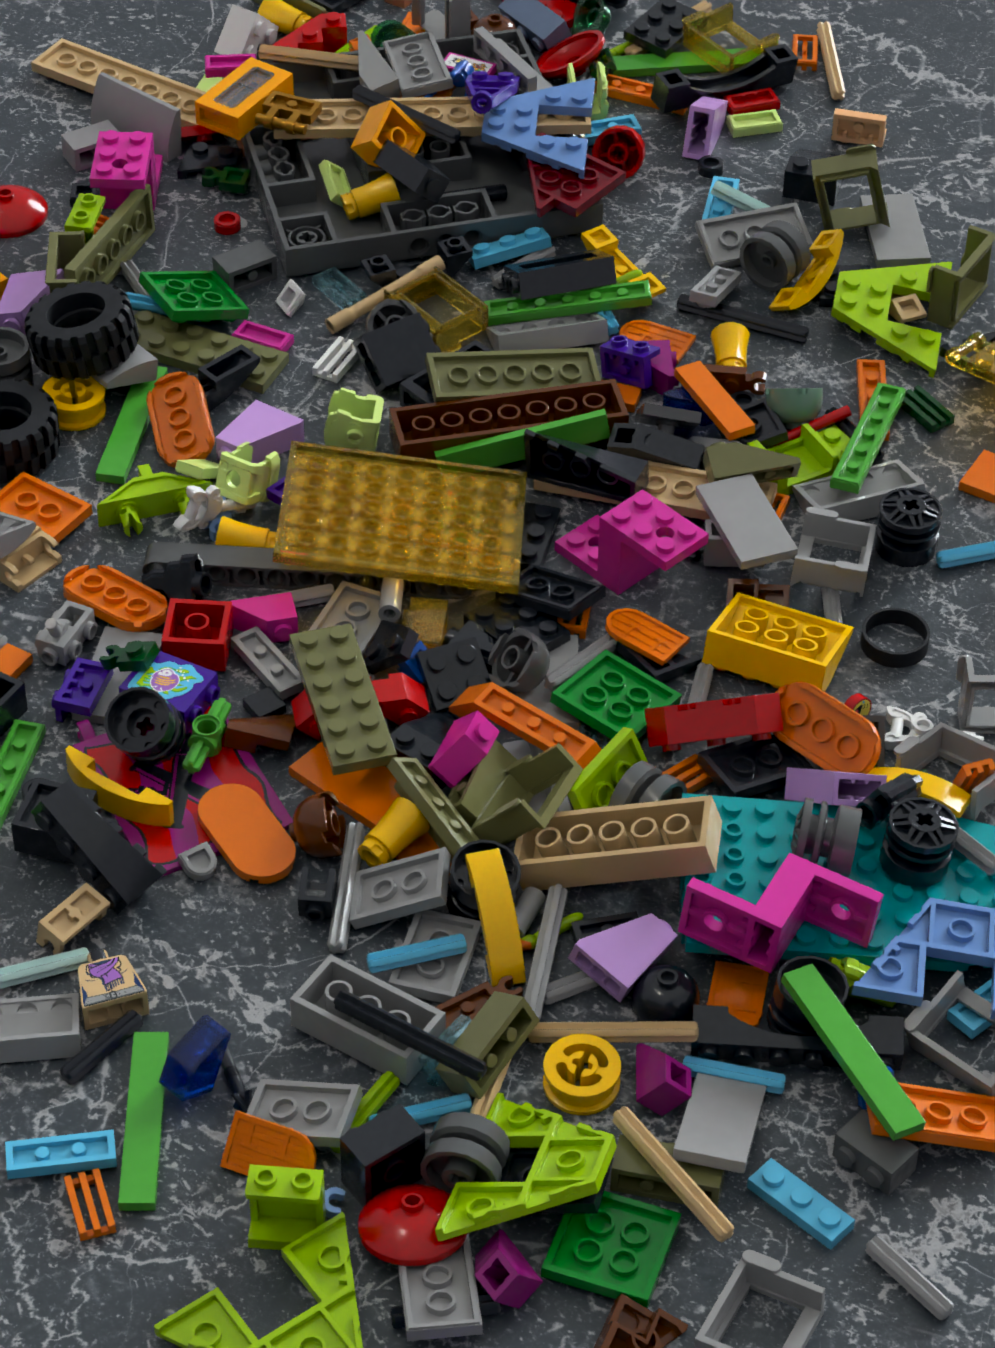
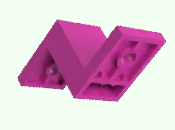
[89,130,163,210]
[554,489,709,595]
[678,852,884,973]

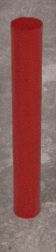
[771,405,852,447]

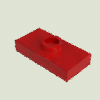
[723,88,780,115]
[181,125,225,143]

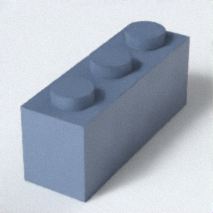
[498,0,572,52]

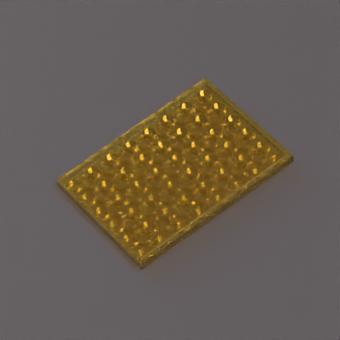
[272,441,527,594]

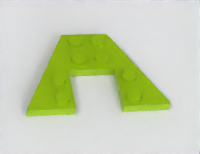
[831,262,952,378]
[435,1093,617,1241]
[154,1212,363,1348]

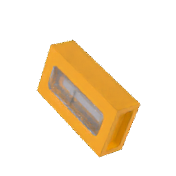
[195,57,294,140]

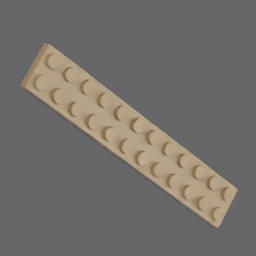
[274,96,591,140]

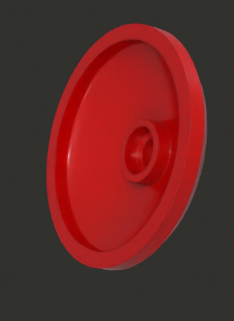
[536,30,605,79]
[0,185,48,238]
[358,1184,468,1266]

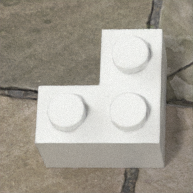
[214,4,279,56]

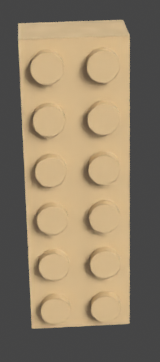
[514,795,722,891]

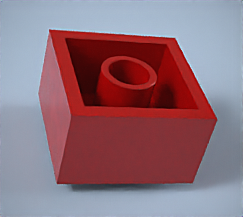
[161,598,234,672]

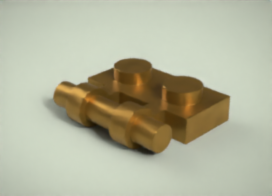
[255,90,322,135]

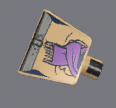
[78,949,149,1030]

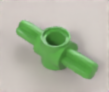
[182,698,232,774]

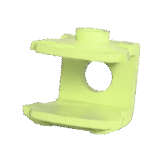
[567,62,609,120]
[324,388,384,454]
[215,442,281,505]

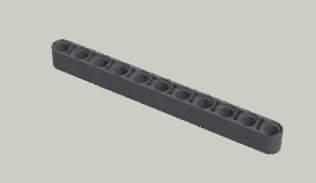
[142,542,475,599]

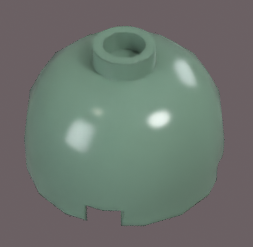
[765,388,823,429]

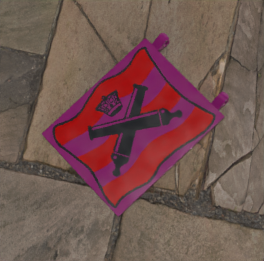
[72,704,293,877]

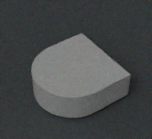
[177,841,217,881]

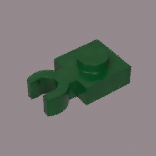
[202,167,251,194]
[99,641,160,672]

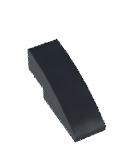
[197,344,260,412]

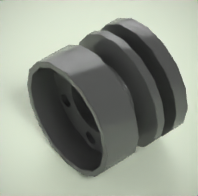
[791,797,862,877]

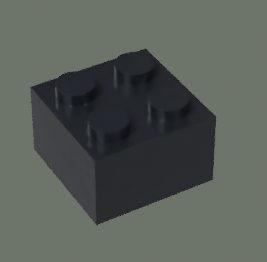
[340,1104,425,1207]

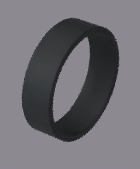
[860,608,930,668]

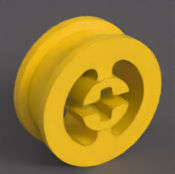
[42,376,106,431]
[543,1034,621,1116]

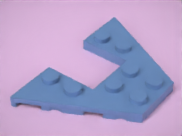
[481,78,595,179]
[851,897,995,1020]

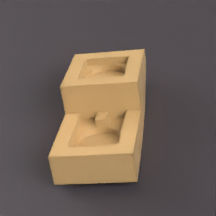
[889,293,927,323]

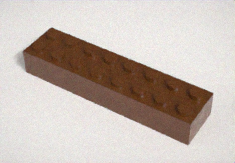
[389,379,629,472]

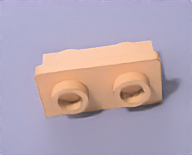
[831,108,887,147]

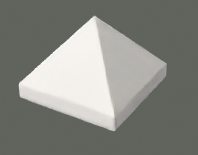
[276,279,306,317]

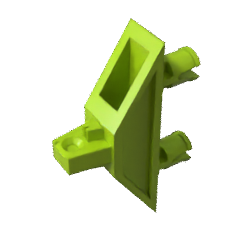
[97,464,213,537]

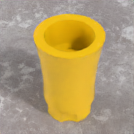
[258,0,313,35]
[340,173,401,220]
[710,322,750,367]
[215,516,281,548]
[357,797,430,867]

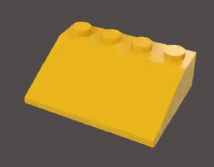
[702,592,854,691]

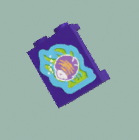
[119,651,220,734]

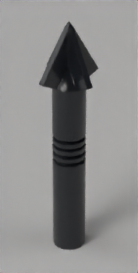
[212,1036,252,1113]

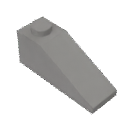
[358,30,401,98]

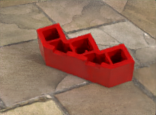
[272,12,347,62]
[291,672,430,741]
[645,692,784,752]

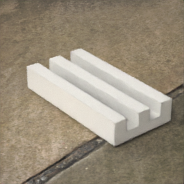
[312,336,359,383]

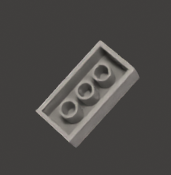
[290,954,446,1085]

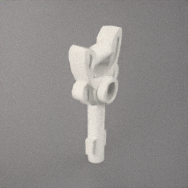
[173,485,256,532]
[885,706,984,751]

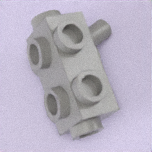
[35,600,97,666]

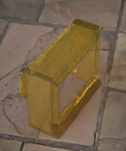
[682,2,780,73]
[384,266,488,352]

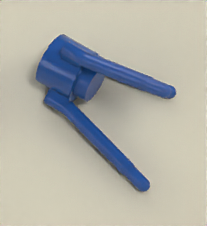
[424,60,474,97]

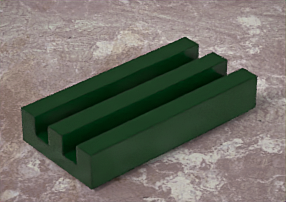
[589,47,617,81]
[900,385,955,433]

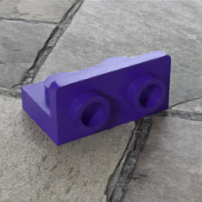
[600,335,660,389]
[51,657,114,722]

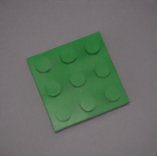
[138,271,250,323]
[550,649,682,739]
[541,1191,682,1308]

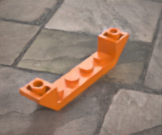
[449,682,602,769]

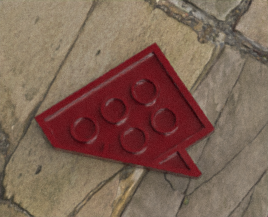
[525,132,626,218]

